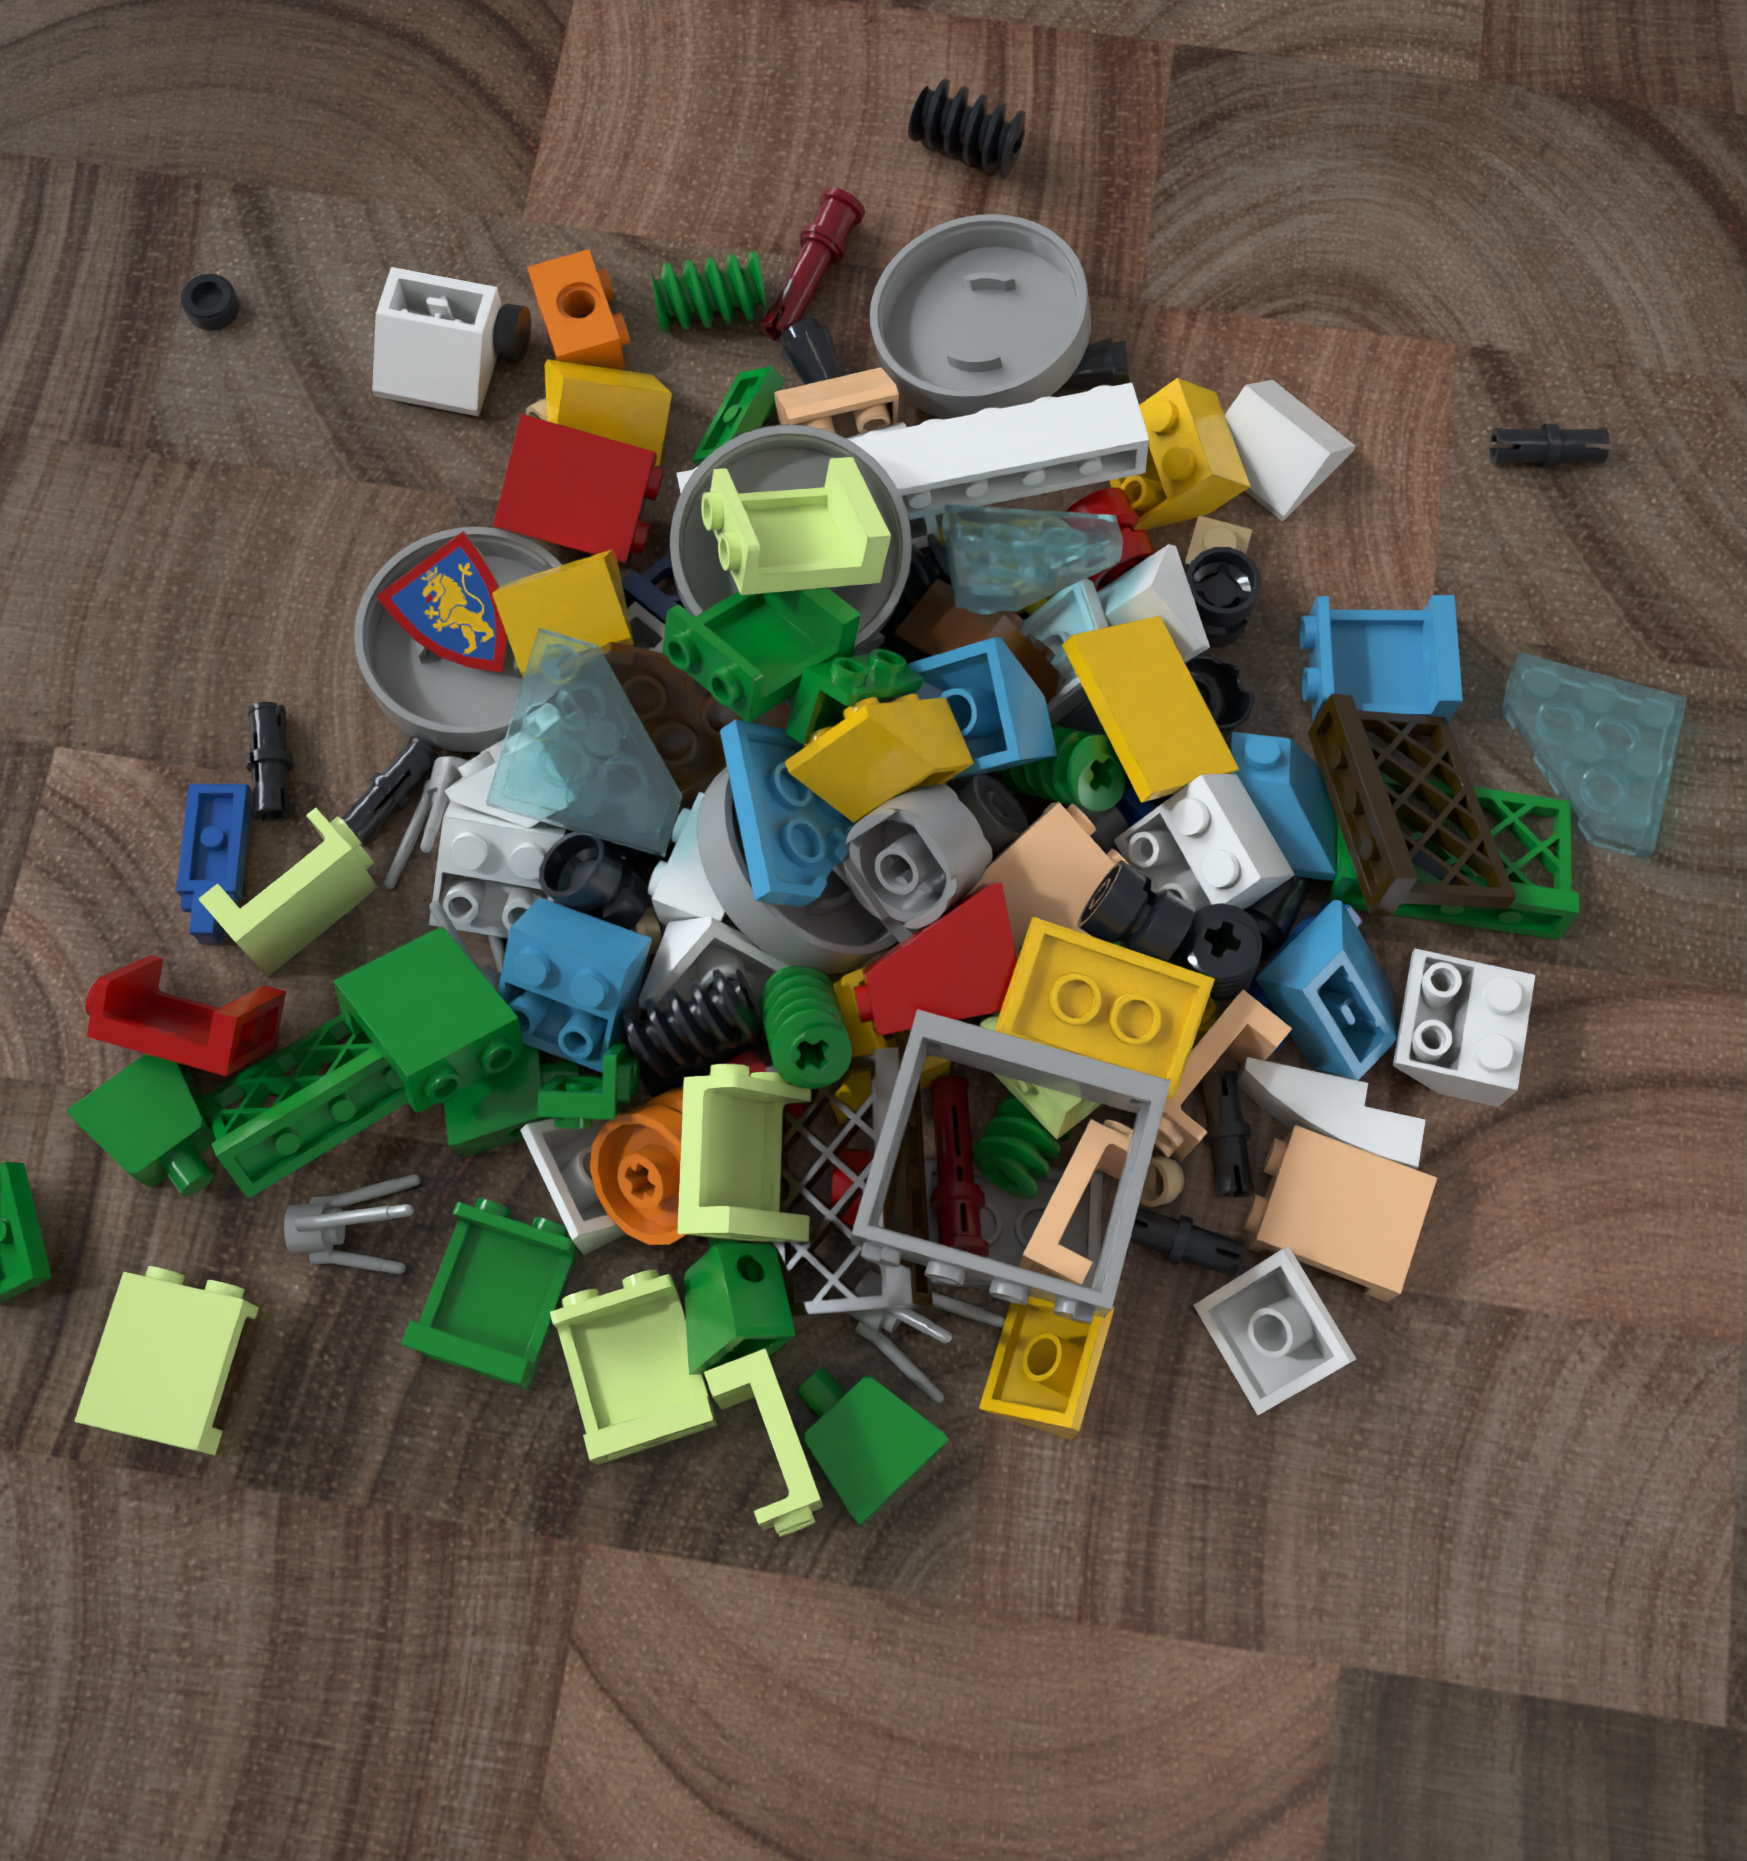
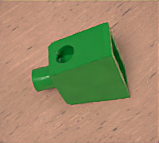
[444,1043,582,1158]
[66,1054,216,1197]
[684,1237,795,1375]
[796,1366,949,1528]

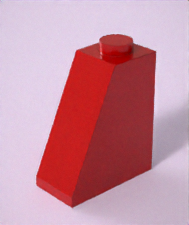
[854,881,1017,1036]

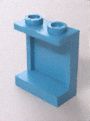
[1299,595,1463,723]

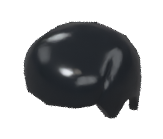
[1185,654,1255,736]

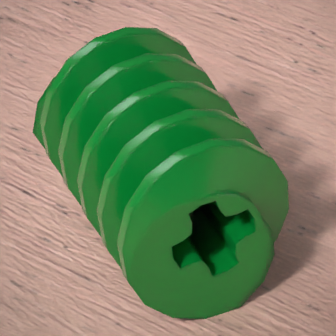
[651,250,766,334]
[1001,724,1126,812]
[759,965,853,1089]
[972,1089,1072,1200]

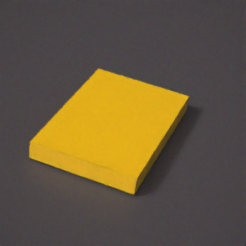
[1062,616,1239,803]
[994,917,1215,1100]

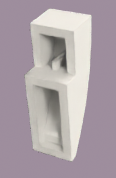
[1237,1057,1426,1169]

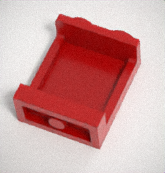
[493,414,664,565]
[85,955,287,1076]

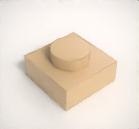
[1183,515,1252,574]

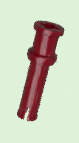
[759,187,865,344]
[930,1075,989,1258]

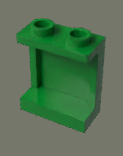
[662,588,861,723]
[334,926,524,1113]
[401,1198,580,1391]

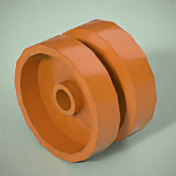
[590,1088,685,1245]

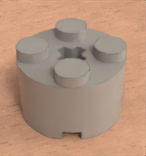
[844,783,993,929]

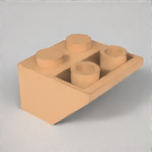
[774,367,899,438]

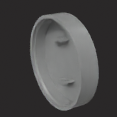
[870,214,1092,419]
[670,425,912,654]
[354,527,569,752]
[697,767,898,974]

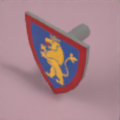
[376,531,509,672]

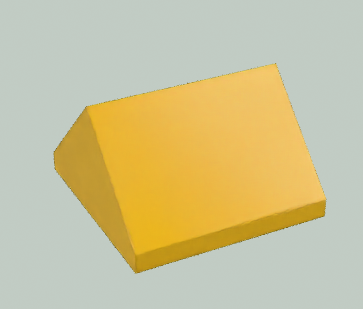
[544,359,672,466]
[492,549,634,679]
[979,1296,1115,1440]

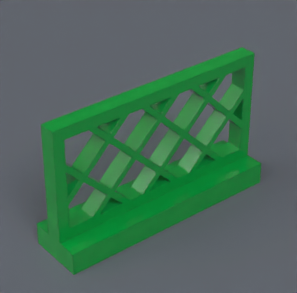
[1327,772,1579,940]
[201,1014,408,1199]

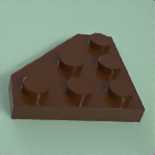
[559,642,792,812]

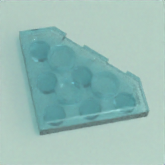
[942,504,1123,615]
[486,628,682,857]
[1501,652,1687,860]

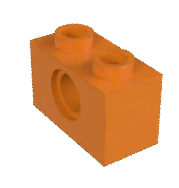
[527,249,631,370]

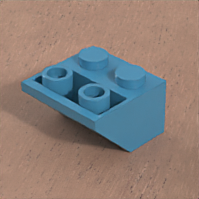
[498,897,652,1073]
[1255,900,1397,1081]

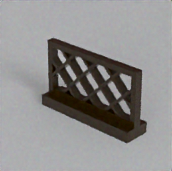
[1307,694,1516,916]
[766,1047,933,1317]

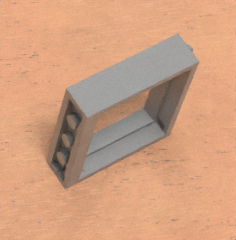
[851,1009,1171,1324]

